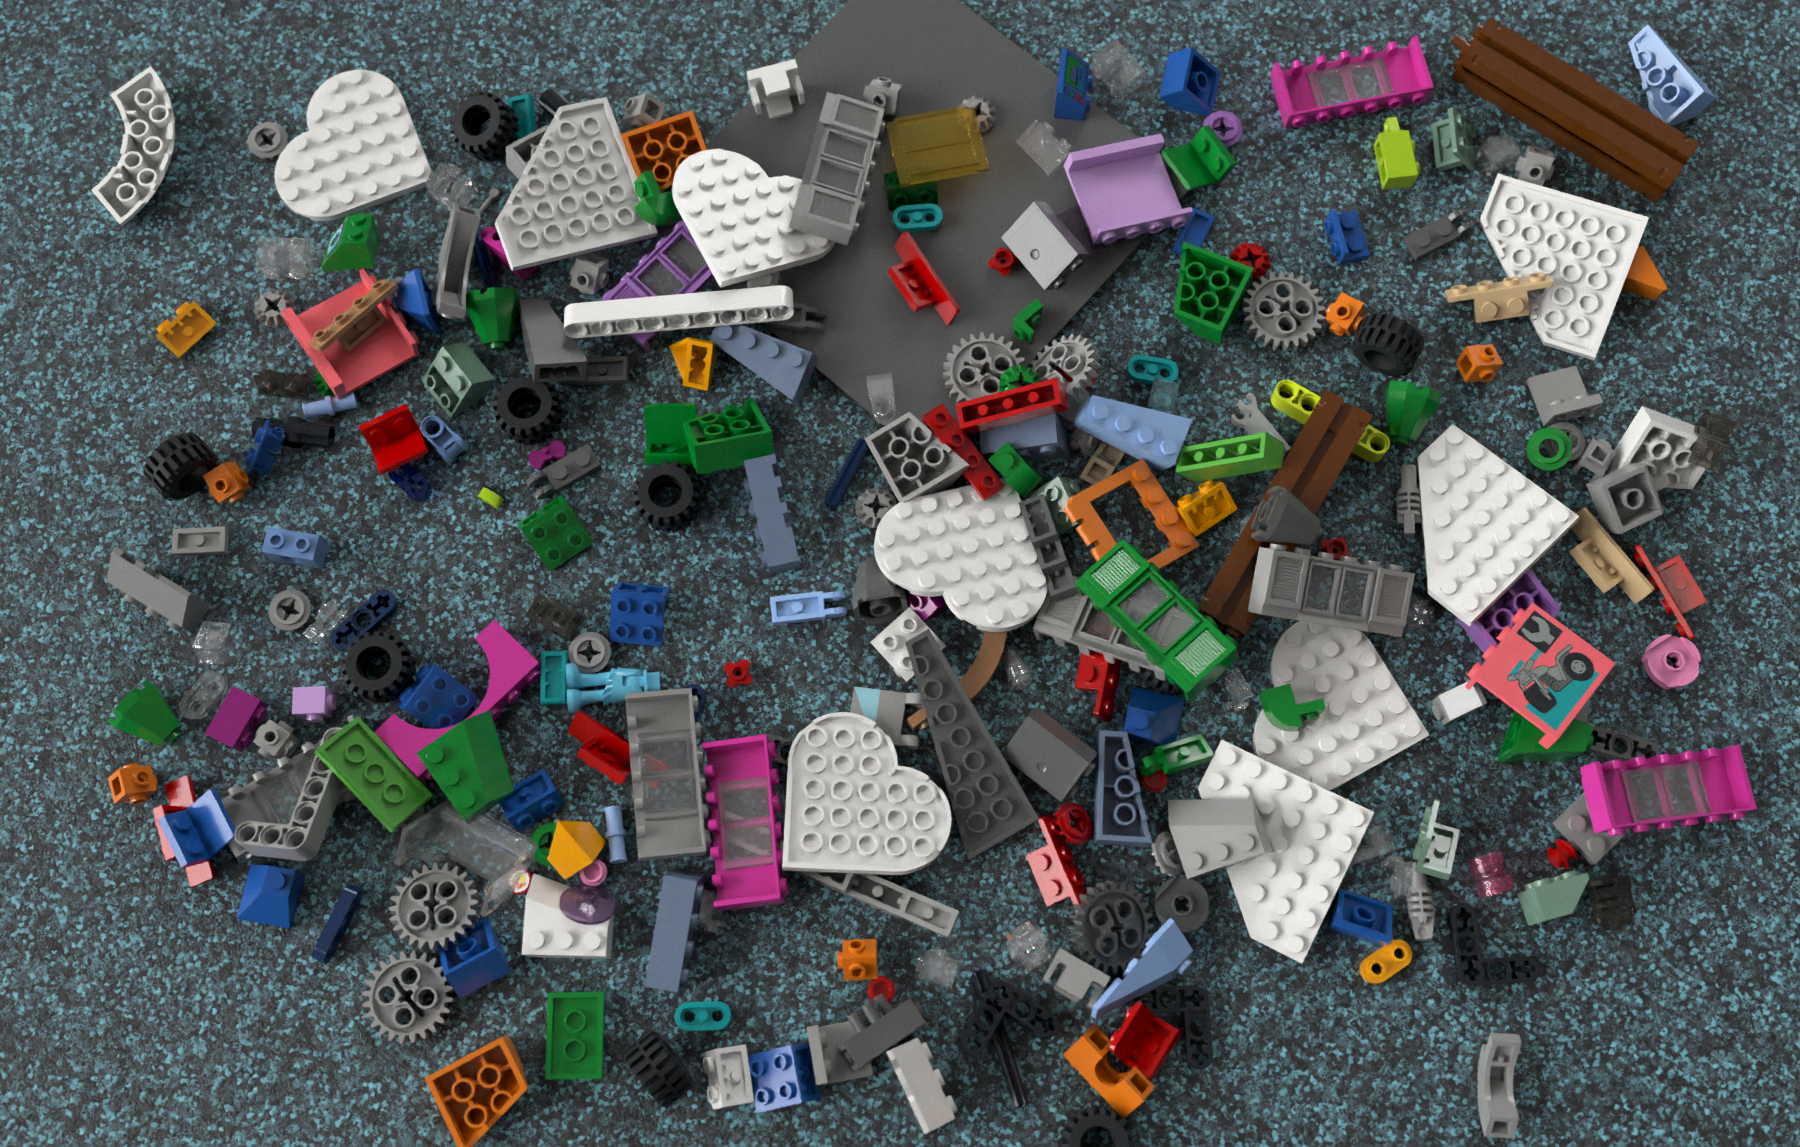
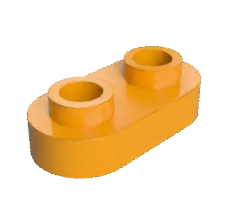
[1359,939,1412,984]

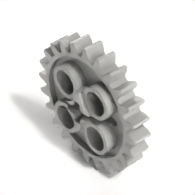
[1241,271,1326,352]
[943,332,1025,403]
[1025,334,1101,407]
[389,862,481,953]
[362,950,456,1044]

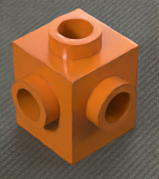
[1325,292,1368,337]
[1455,344,1503,383]
[203,462,251,504]
[108,763,157,805]
[837,939,878,980]

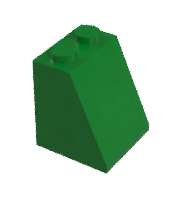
[1497,711,1594,763]

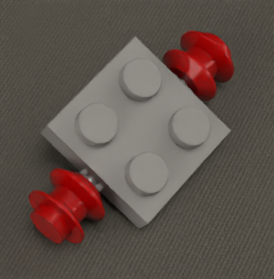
[1546,792,1635,869]

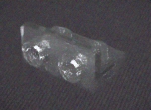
[1015,119,1073,177]

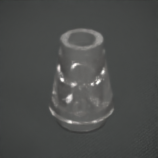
[1002,649,1033,691]

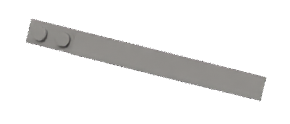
[704,805,960,938]

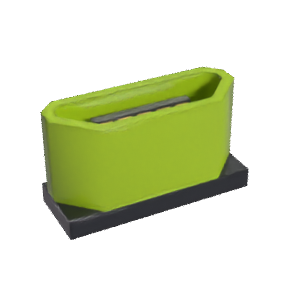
[477,484,506,509]

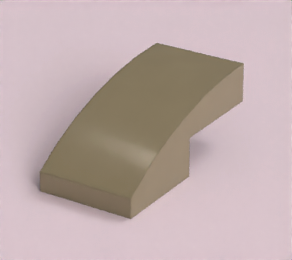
[1080,441,1125,485]

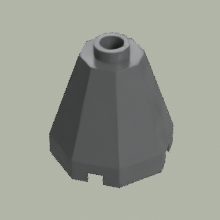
[1251,485,1322,546]
[852,557,908,626]

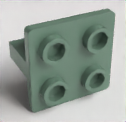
[1432,107,1478,172]

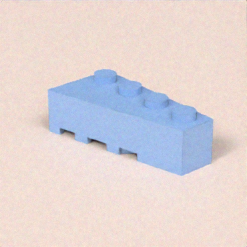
[1072,395,1193,471]

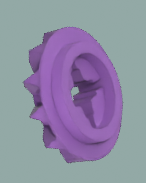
[1203,111,1243,147]

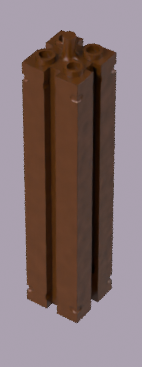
[1451,17,1700,204]
[1198,390,1373,643]

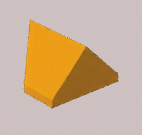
[669,337,718,391]
[547,820,606,879]

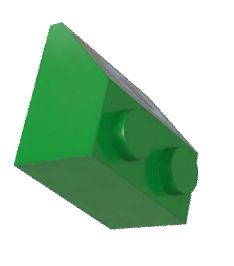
[321,213,380,272]

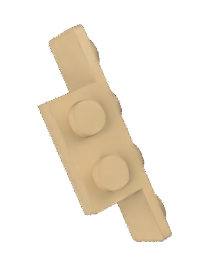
[1445,272,1554,323]
[1569,507,1654,603]

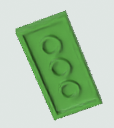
[315,716,433,833]

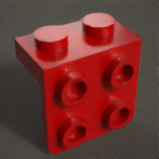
[1109,1001,1181,1081]

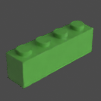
[1176,432,1284,482]

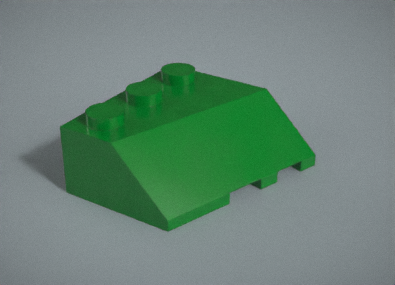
[1174,241,1254,345]
[683,398,774,474]
[416,710,514,825]

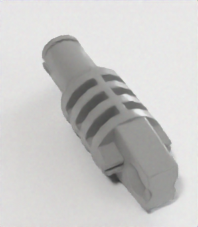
[1397,464,1421,538]
[1407,862,1435,941]

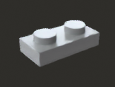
[172,526,229,557]

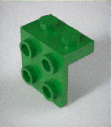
[644,403,697,466]

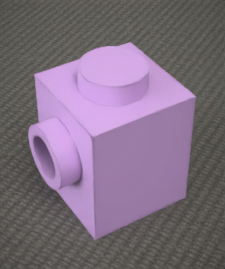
[292,686,337,723]

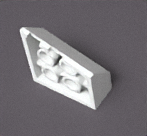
[887,1038,958,1134]

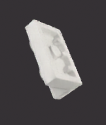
[703,1044,754,1110]

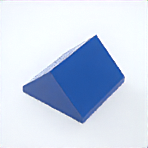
[1327,888,1393,947]

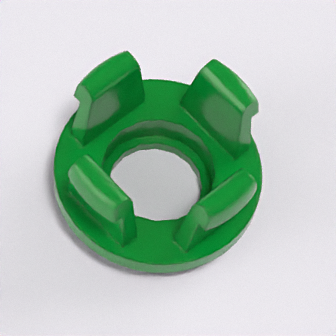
[1526,427,1572,471]

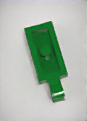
[1138,734,1214,777]

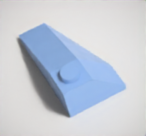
[1628,25,1716,126]
[1091,918,1193,1019]

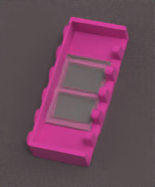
[1270,36,1434,129]
[702,734,789,911]
[1580,744,1757,836]

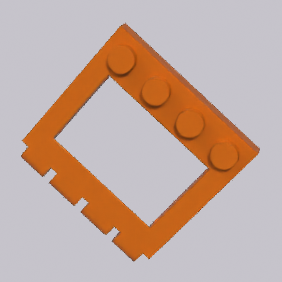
[1063,459,1200,569]

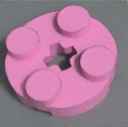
[1642,634,1701,689]

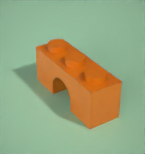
[1063,1024,1155,1119]

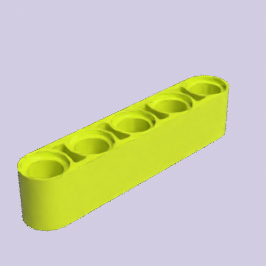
[1271,380,1390,462]

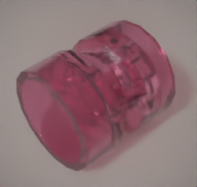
[1466,851,1515,899]

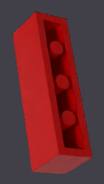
[956,378,1069,435]

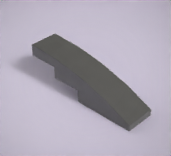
[1019,494,1079,602]

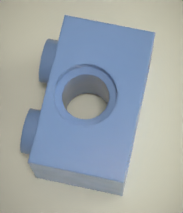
[261,527,329,569]

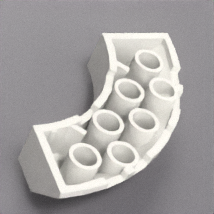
[91,66,175,226]

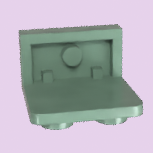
[1021,476,1081,536]
[1412,798,1460,880]

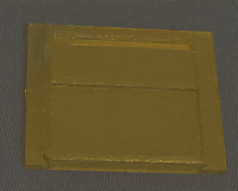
[886,106,989,187]

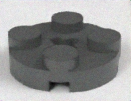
[1153,877,1209,934]

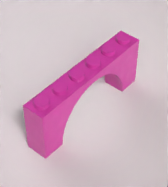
[374,620,541,781]

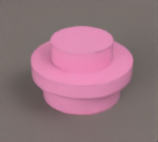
[579,859,607,887]

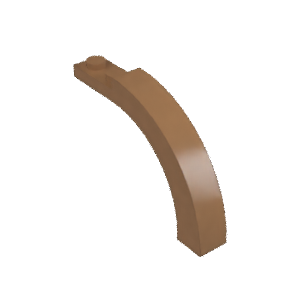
[907,631,1007,732]

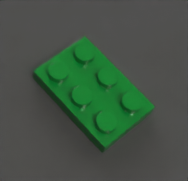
[545,992,606,1080]

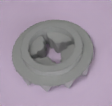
[957,95,996,133]
[248,122,289,160]
[254,288,296,327]
[1542,422,1585,461]
[855,487,897,528]
[268,589,313,632]
[568,632,612,674]
[1151,832,1184,877]

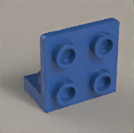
[609,582,670,647]
[158,788,236,869]
[748,1042,821,1113]

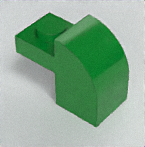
[634,170,683,226]
[988,442,1044,498]
[1259,684,1326,732]

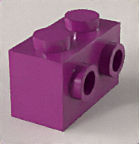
[205,686,269,753]

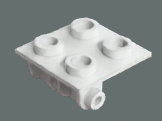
[870,607,946,682]

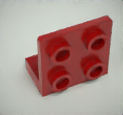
[359,404,428,475]

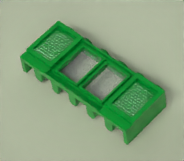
[1075,539,1239,702]

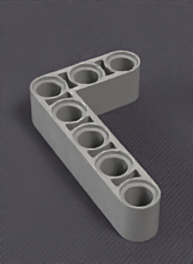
[234,727,344,861]

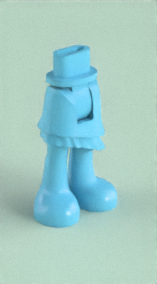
[566,663,661,713]

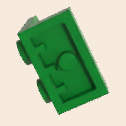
[1161,125,1237,191]
[517,495,593,571]

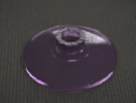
[559,885,615,925]

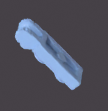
[770,591,847,625]

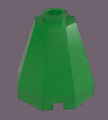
[466,287,520,350]
[1384,381,1442,446]
[108,680,182,747]

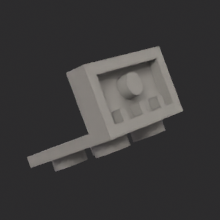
[1527,366,1603,426]
[806,1019,873,1086]

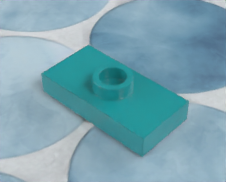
[507,94,535,143]
[540,650,569,706]

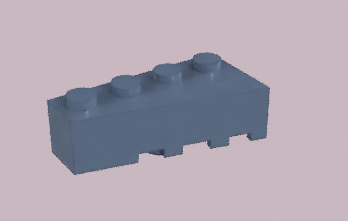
[710,324,819,405]
[743,454,801,574]
[1093,730,1152,847]
[644,868,706,993]

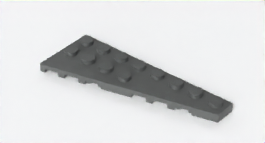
[905,629,1039,860]

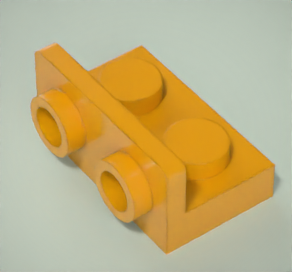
[156,301,217,358]
[1174,480,1238,537]

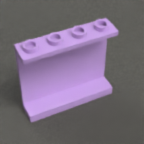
[1064,133,1193,244]

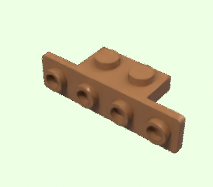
[308,279,398,352]

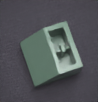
[422,342,495,418]
[1517,870,1589,926]

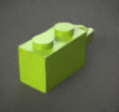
[1374,117,1420,190]

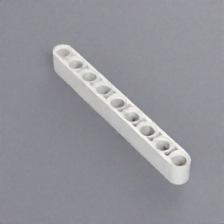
[564,285,794,338]

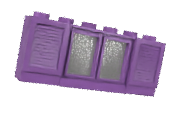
[601,219,716,351]

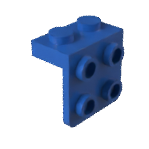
[397,663,477,729]

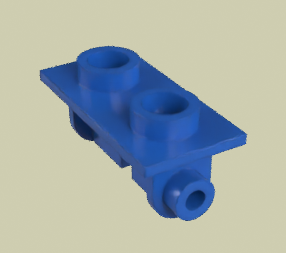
[244,419,285,475]

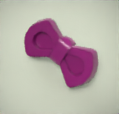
[529,440,567,471]

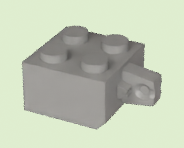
[1586,463,1671,534]

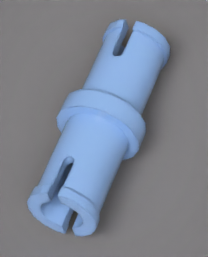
[302,392,358,420]
[604,806,628,864]

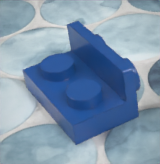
[1324,209,1370,265]
[500,768,565,832]

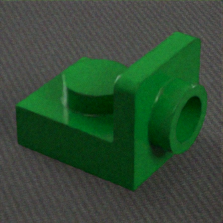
[1012,298,1044,344]

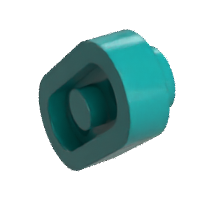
[892,204,943,233]
[1126,355,1179,387]
[675,1001,732,1031]

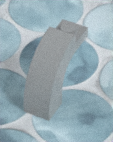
[1478,1033,1522,1138]

